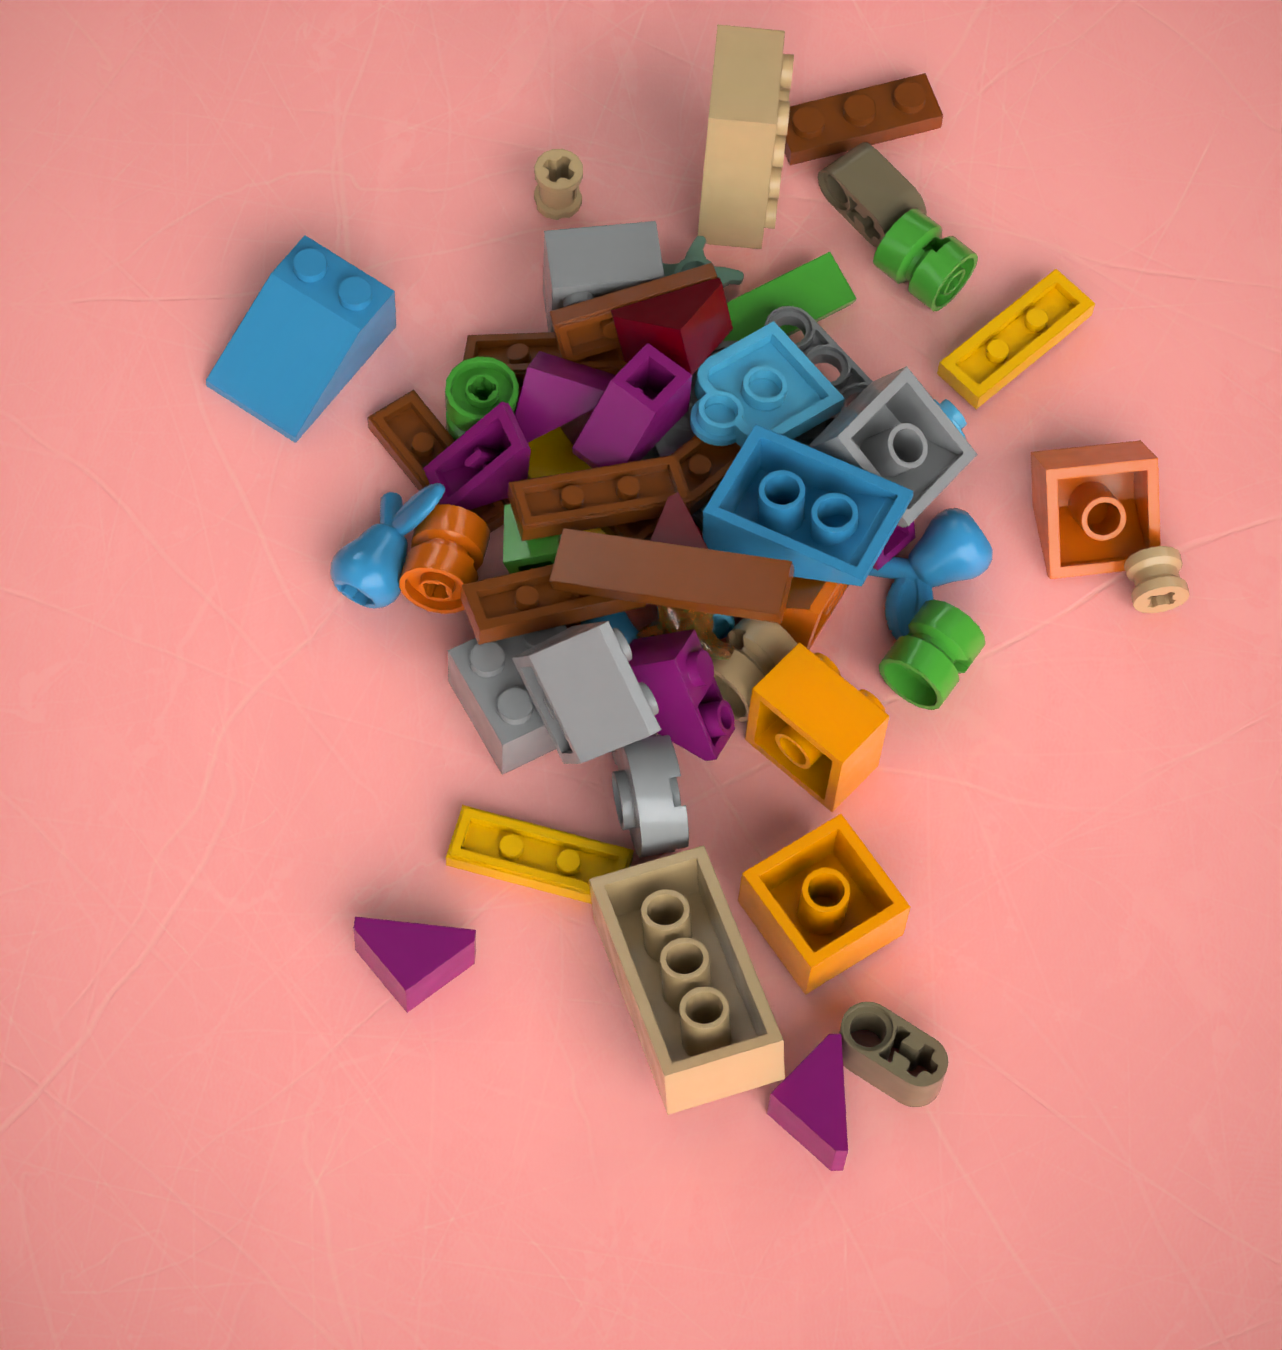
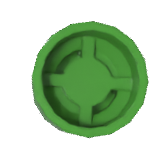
[873,208,978,311]
[445,356,519,441]
[878,599,986,710]

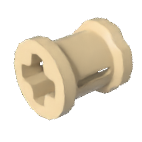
[534,149,583,220]

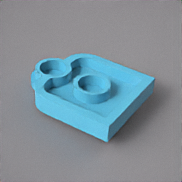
[690,321,845,447]

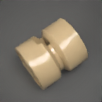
[709,618,797,722]

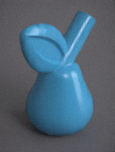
[330,483,445,609]
[868,508,993,640]

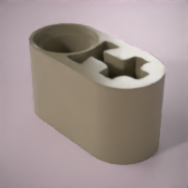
[817,142,927,248]
[839,1002,948,1107]

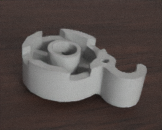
[611,733,689,858]

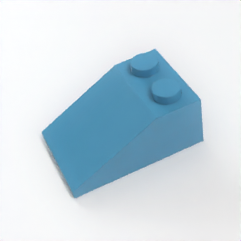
[206,235,396,443]
[703,424,914,586]

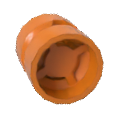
[399,504,490,614]

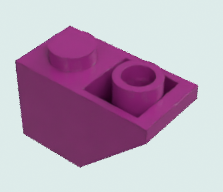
[572,343,692,468]
[628,629,735,761]

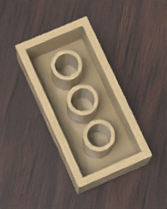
[697,24,794,249]
[589,845,785,1115]

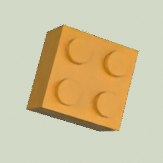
[745,642,889,812]
[738,814,911,995]

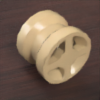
[1124,546,1190,613]

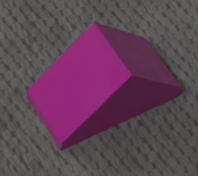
[515,351,616,443]
[423,402,531,510]
[353,916,476,1013]
[767,1034,848,1171]

